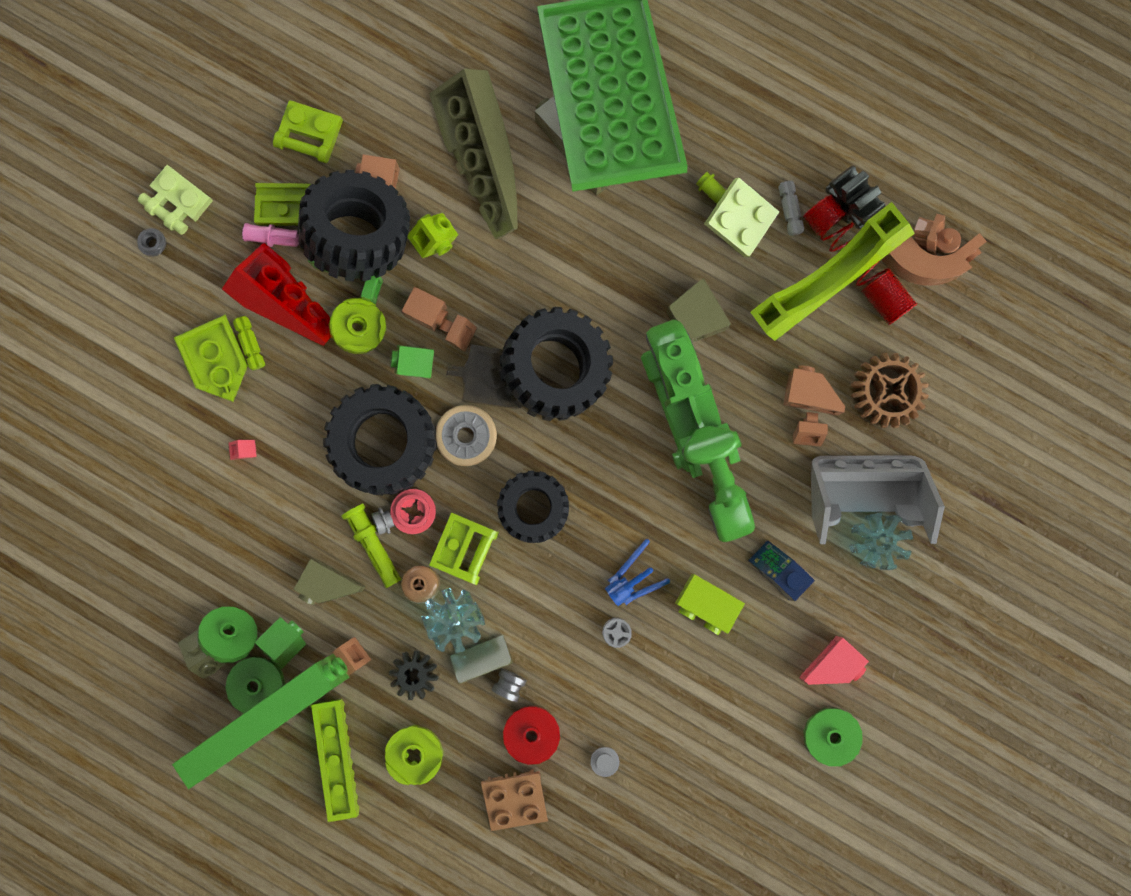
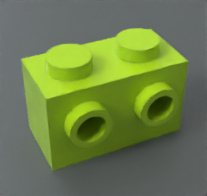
[675,574,745,635]

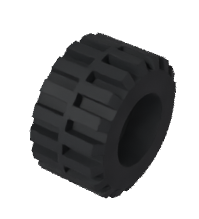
[497,470,569,543]

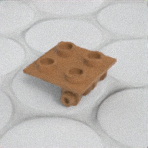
[481,769,548,831]

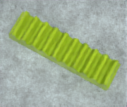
[311,699,360,822]

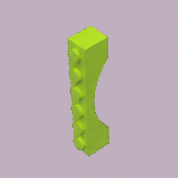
[750,202,915,341]

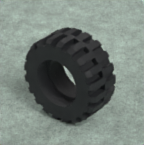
[297,170,410,282]
[499,307,613,421]
[323,384,437,496]

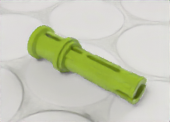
[341,503,402,588]

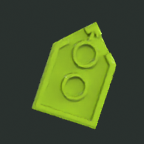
[174,315,248,402]

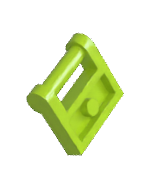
[273,100,343,164]
[429,513,499,585]

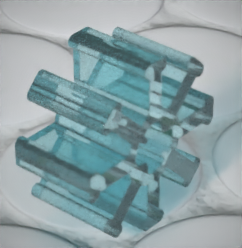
[849,513,913,570]
[421,588,485,653]

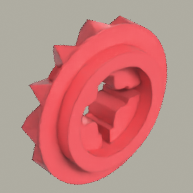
[390,489,436,534]

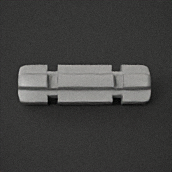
[778,181,804,236]

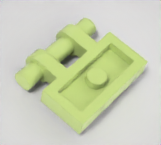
[138,165,213,235]

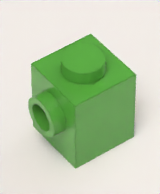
[390,345,434,378]
[255,617,306,669]

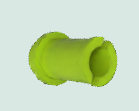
[696,172,726,204]

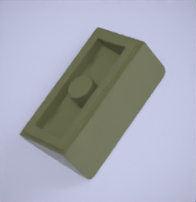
[450,635,513,684]

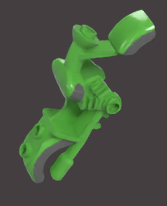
[641,320,755,542]

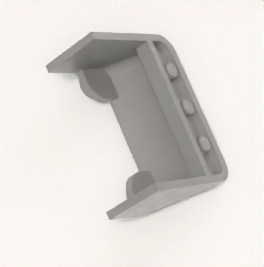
[811,455,945,544]

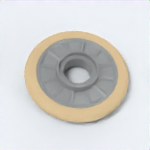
[435,405,497,466]

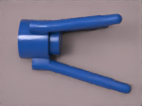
[605,539,670,606]

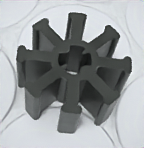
[826,166,885,229]

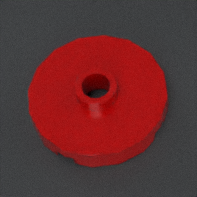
[503,705,560,765]

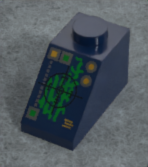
[748,540,815,601]

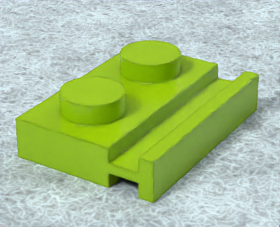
[254,183,311,226]

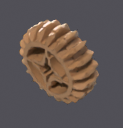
[851,353,929,429]

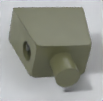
[666,278,731,343]

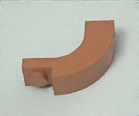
[881,233,987,286]

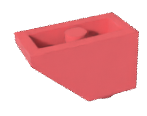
[799,636,869,685]

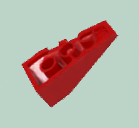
[222,243,331,346]

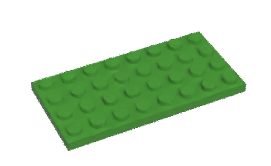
[537,0,688,192]

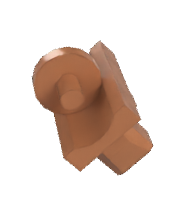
[913,214,961,255]

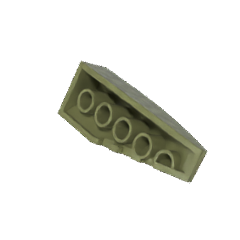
[429,69,518,239]

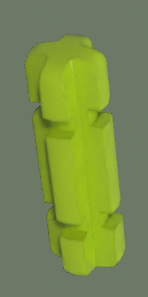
[233,316,265,370]

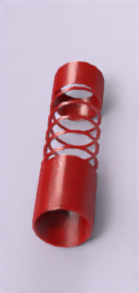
[803,195,917,325]

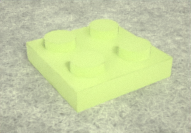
[704,178,779,257]

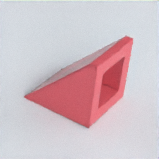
[229,440,257,460]

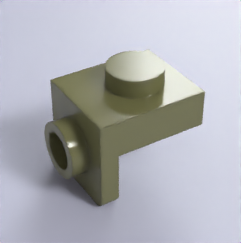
[178,630,226,679]

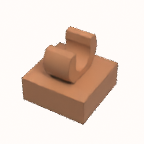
[440,315,477,352]
[793,412,828,447]
[332,637,371,676]

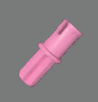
[242,223,299,247]

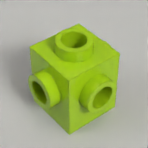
[408,213,458,258]

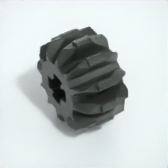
[389,650,439,700]

